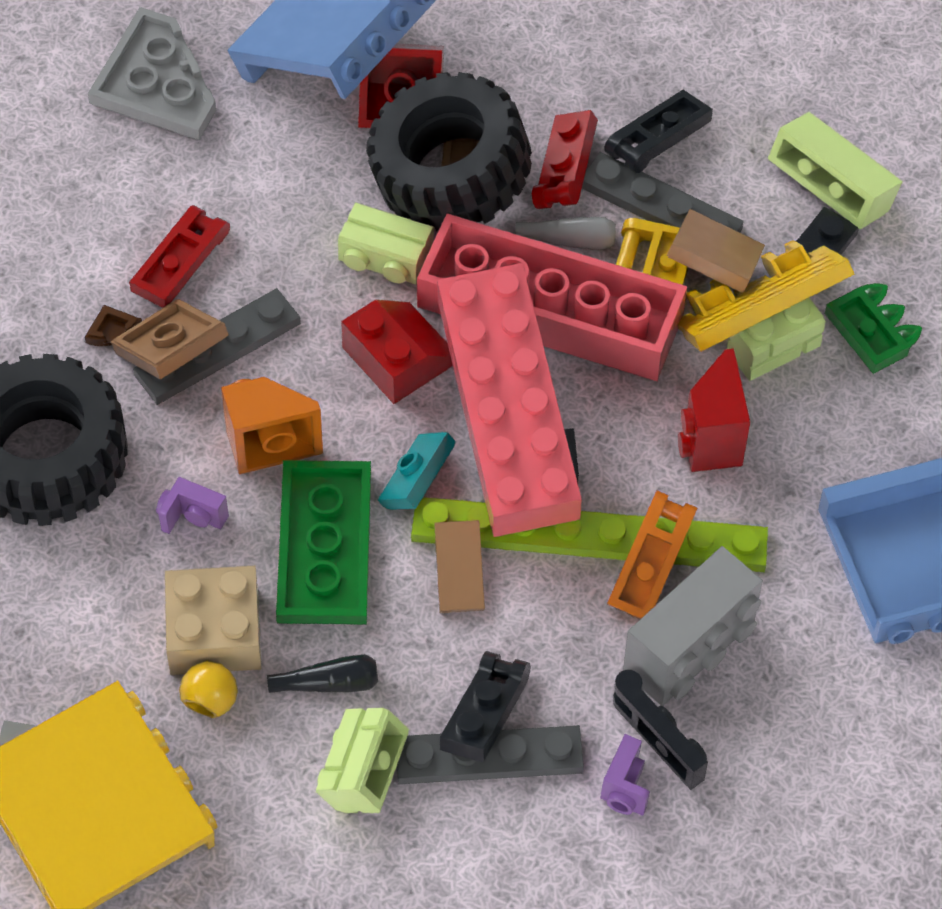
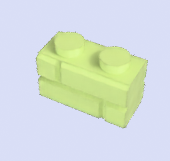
[338,203,434,285]
[727,298,826,381]
[316,708,409,813]

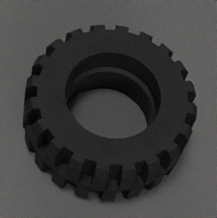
[366,72,532,233]
[0,353,128,526]

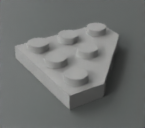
[88,7,216,140]

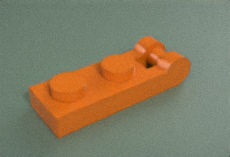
[607,490,698,619]

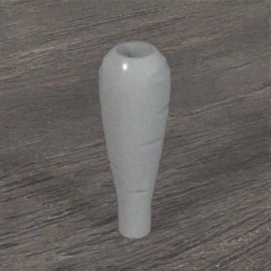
[515,217,616,250]

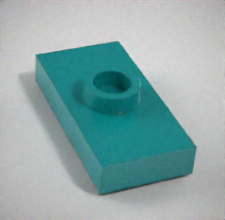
[378,432,456,510]

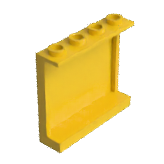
[0,680,218,909]

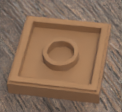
[667,209,765,293]
[111,299,229,380]

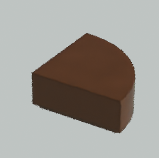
[85,305,142,346]

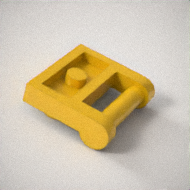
[616,218,689,285]

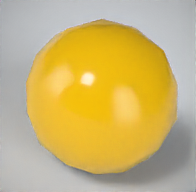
[179,661,238,718]

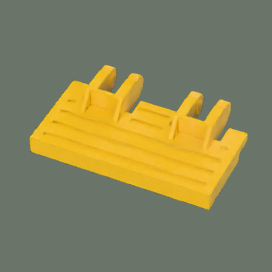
[678,240,855,352]

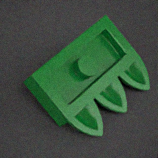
[824,283,922,374]

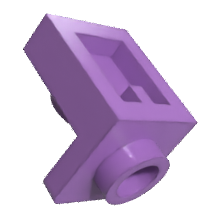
[156,477,229,534]
[600,734,650,816]

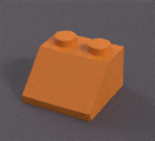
[221,377,323,475]

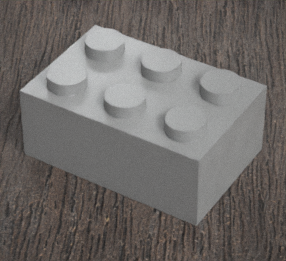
[623,546,763,706]

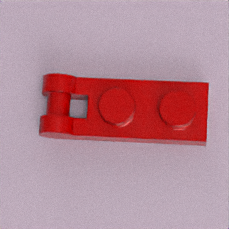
[531,110,598,210]
[129,205,230,308]

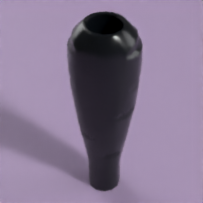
[267,654,378,693]

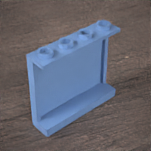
[227,0,436,99]
[818,458,942,644]

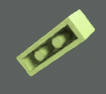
[768,112,903,230]

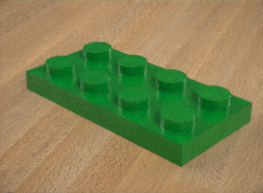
[276,460,371,625]

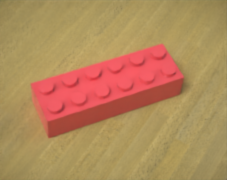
[417,214,687,381]
[437,263,582,537]

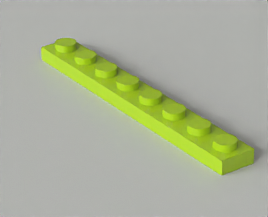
[411,497,768,572]

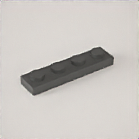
[582,152,744,233]
[133,288,301,405]
[397,725,584,785]

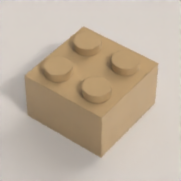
[165,565,261,675]

